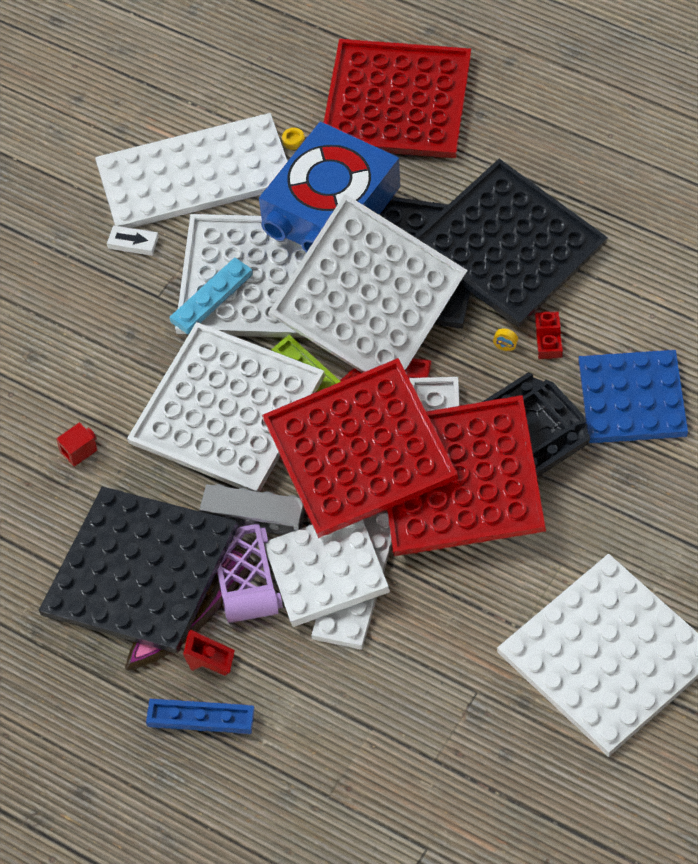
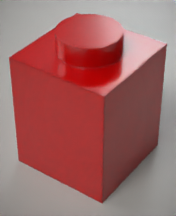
[56,422,98,467]

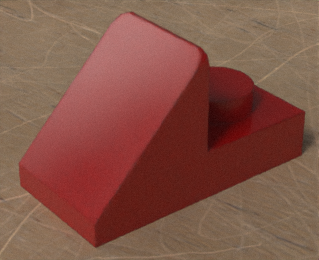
[183,630,235,676]

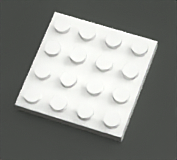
[264,520,390,627]

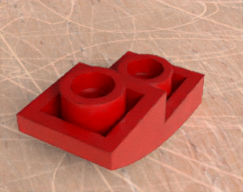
[535,312,563,359]

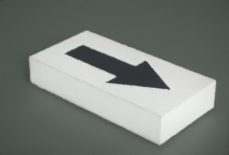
[107,226,159,256]

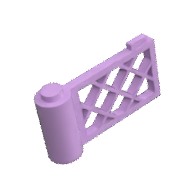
[217,524,283,623]

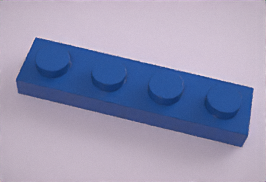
[146,698,255,734]

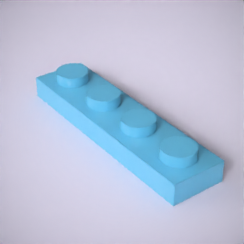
[170,257,253,335]

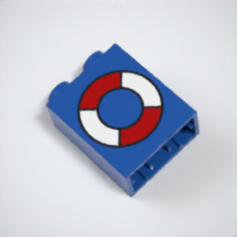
[259,121,401,253]

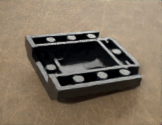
[482,372,590,477]

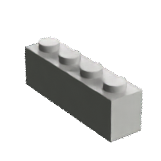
[199,484,306,535]

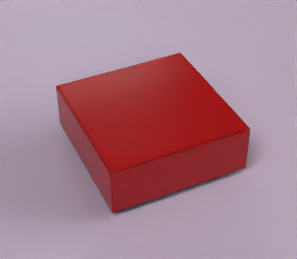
[405,358,431,378]

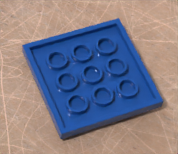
[578,350,688,443]

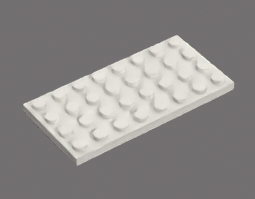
[95,113,288,228]

